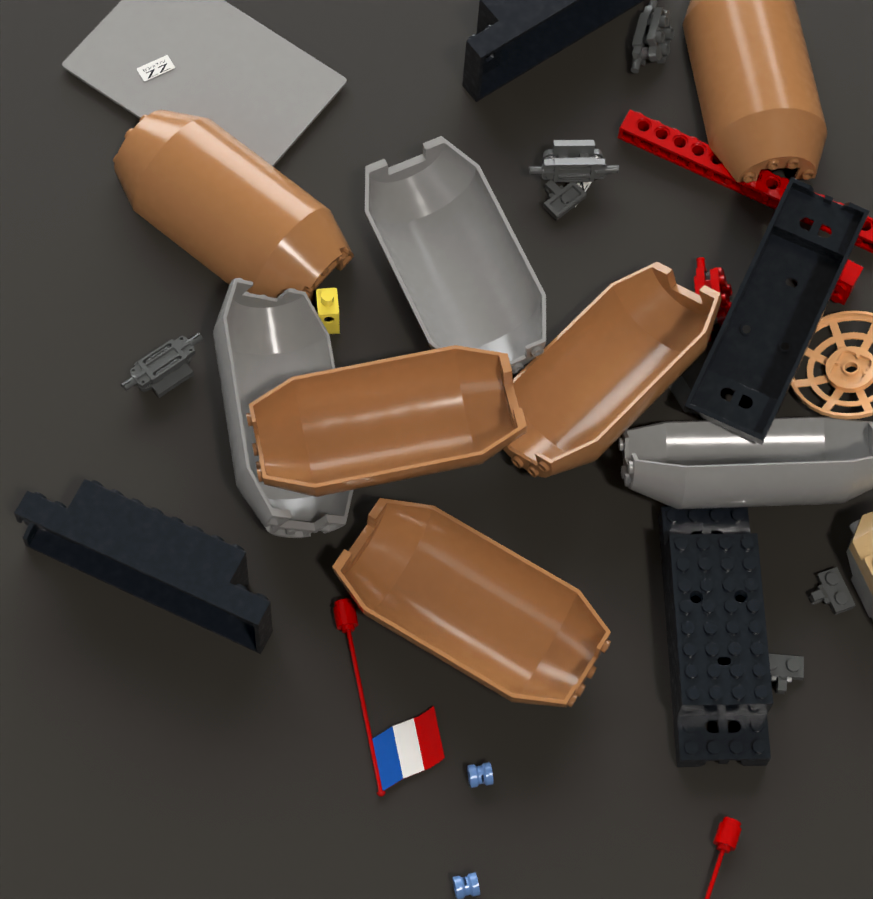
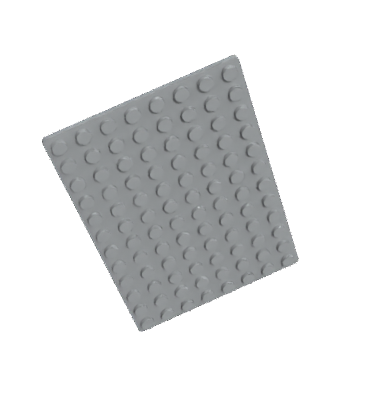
[62,0,347,167]

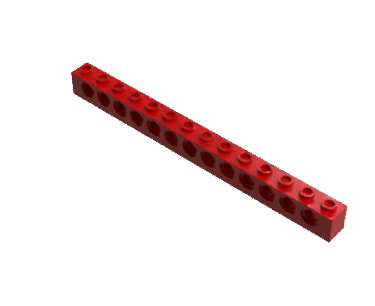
[618,110,873,253]

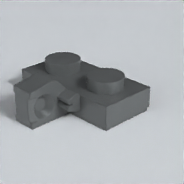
[543,179,587,221]
[809,567,856,615]
[769,654,804,695]

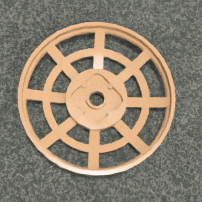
[791,311,873,419]

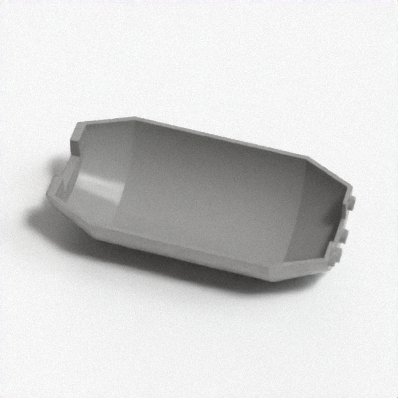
[365,136,546,374]
[213,278,354,538]
[618,416,873,509]

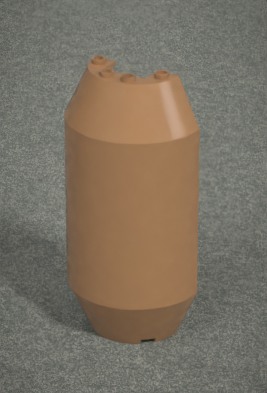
[682,0,827,183]
[113,110,354,303]
[503,262,721,478]
[246,345,527,497]
[332,498,611,708]

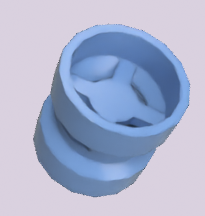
[467,762,493,788]
[452,872,480,899]

